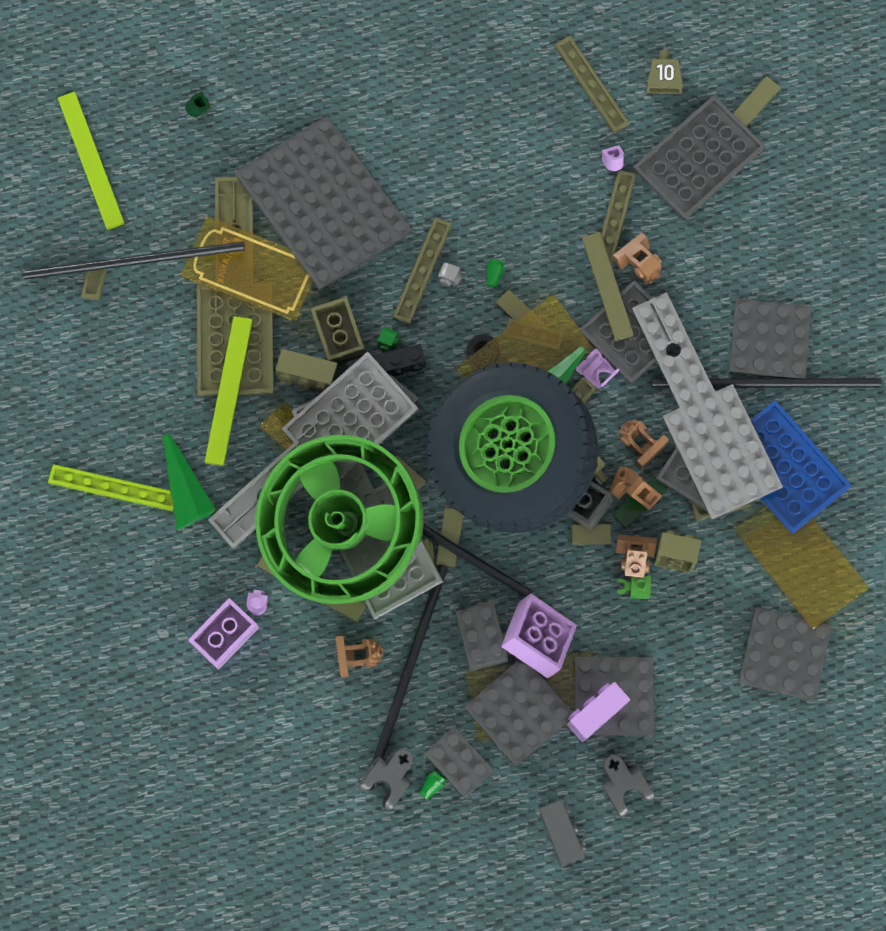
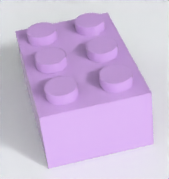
[188,598,259,670]
[567,682,630,743]

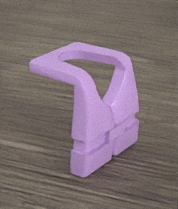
[575,349,619,390]

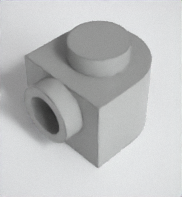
[438,263,463,286]

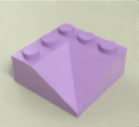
[501,594,577,678]

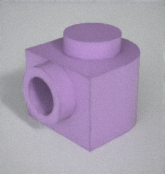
[602,145,624,171]
[246,590,269,615]

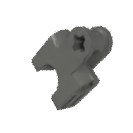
[358,749,413,810]
[602,755,654,818]

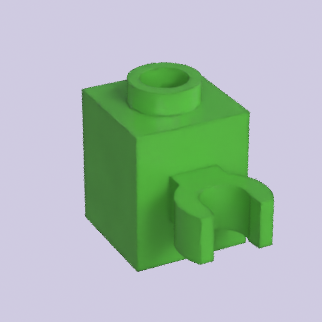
[616,576,651,599]

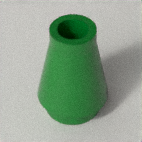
[486,259,505,288]
[419,770,447,800]

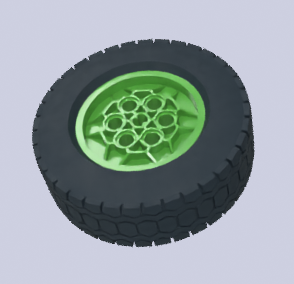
[427,363,598,533]

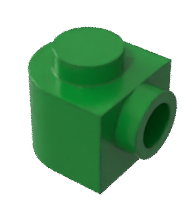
[377,326,401,352]

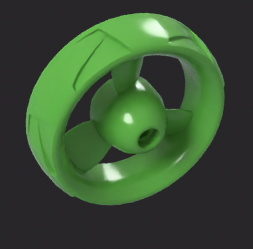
[256,435,424,604]

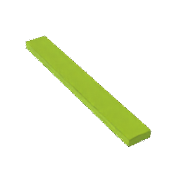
[58,91,125,230]
[205,316,253,466]
[48,464,174,512]

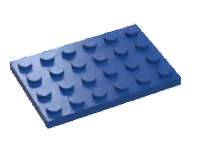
[751,400,851,535]

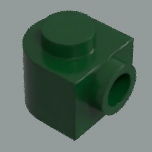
[185,92,211,117]

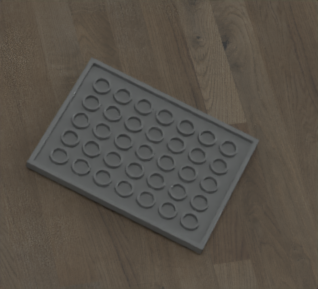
[235,116,412,291]

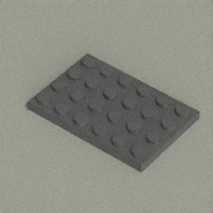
[633,95,766,221]

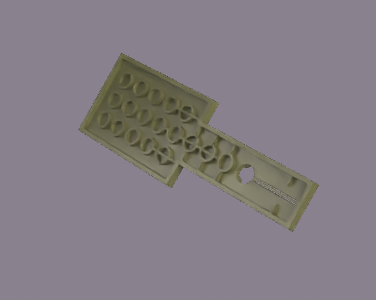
[197,177,274,396]

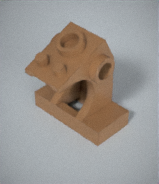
[613,233,662,285]
[618,420,669,470]
[609,466,662,510]
[616,534,657,578]
[336,636,383,678]

